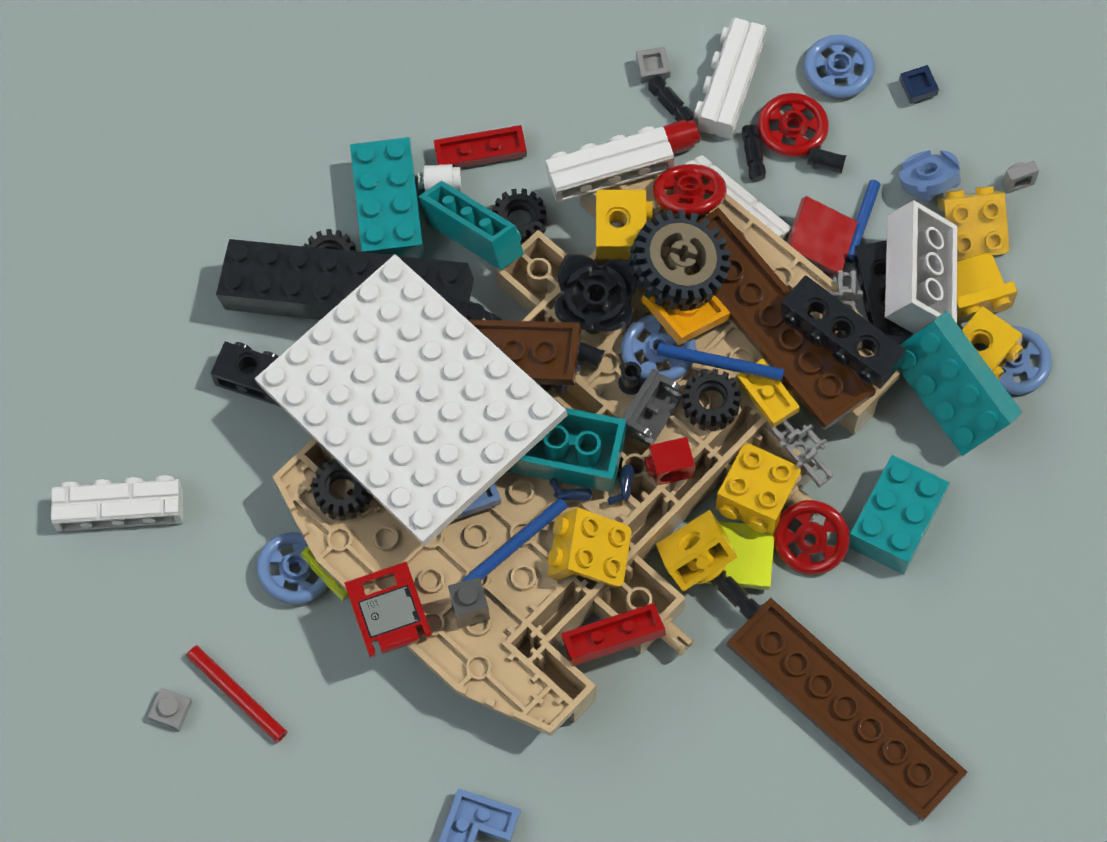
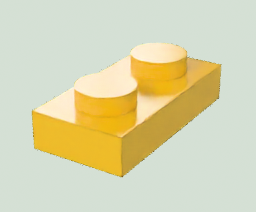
[736,358,800,428]

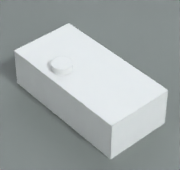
[885,200,957,334]

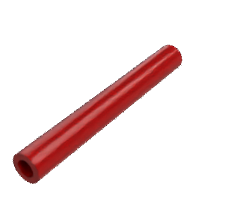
[186,645,288,743]

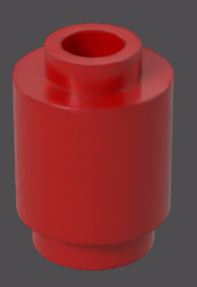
[662,120,700,154]

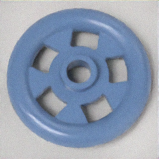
[804,35,875,98]
[621,314,697,381]
[978,326,1052,395]
[257,532,328,604]

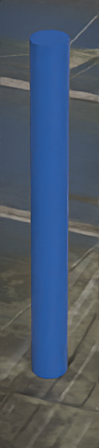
[657,343,784,381]
[461,498,568,582]

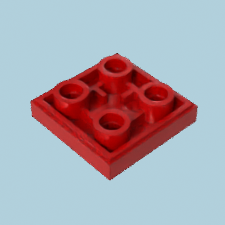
[787,196,858,277]

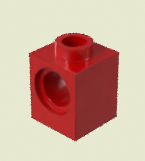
[644,437,695,486]

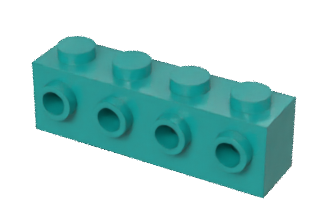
[418,181,524,271]

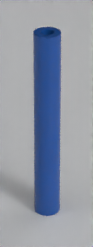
[845,180,881,263]

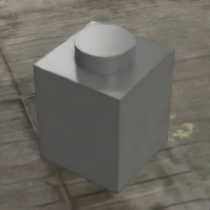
[448,577,490,628]

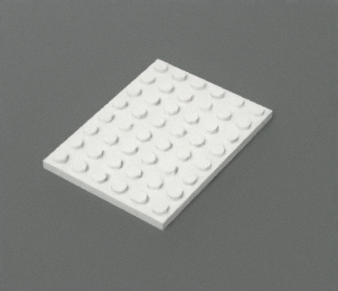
[254,254,568,547]

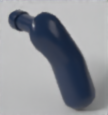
[607,465,634,505]
[549,478,593,501]

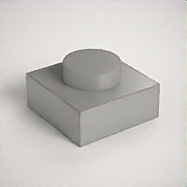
[636,47,670,83]
[1002,161,1039,194]
[148,688,192,731]

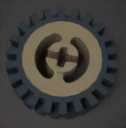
[629,210,731,311]

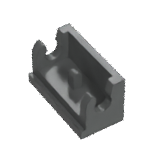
[622,369,683,446]

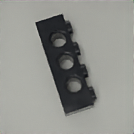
[853,241,914,344]
[780,275,907,389]
[211,341,281,407]

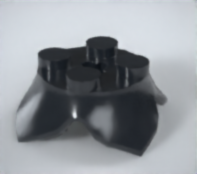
[554,254,638,335]

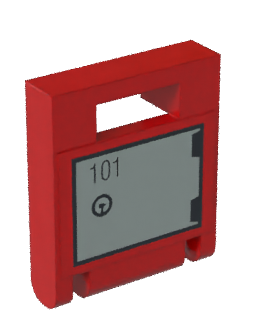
[344,561,432,658]

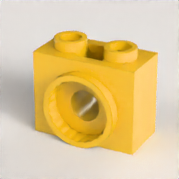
[596,190,652,260]
[962,306,1023,380]
[656,510,737,592]

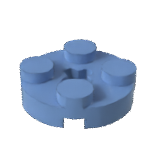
[899,150,961,201]

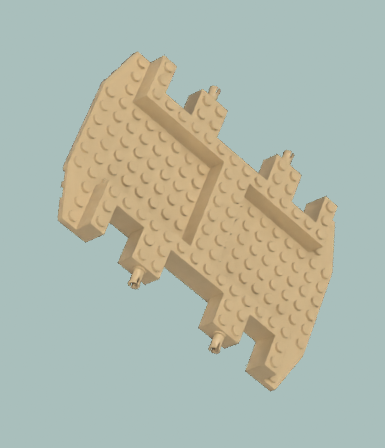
[272,173,900,736]

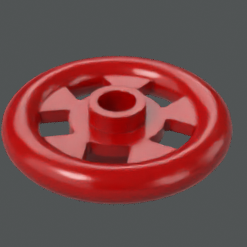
[757,93,829,157]
[652,164,727,216]
[773,500,850,575]

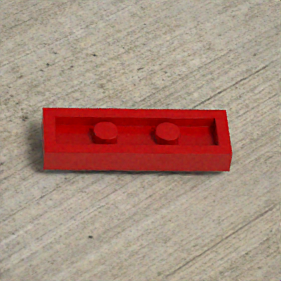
[433,125,527,168]
[561,603,666,666]

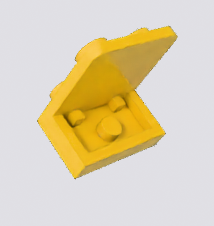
[937,186,1009,260]
[957,253,1018,323]
[715,443,801,535]
[547,507,632,588]

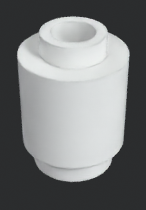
[418,164,461,191]

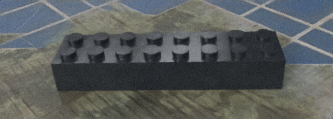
[216,239,474,320]

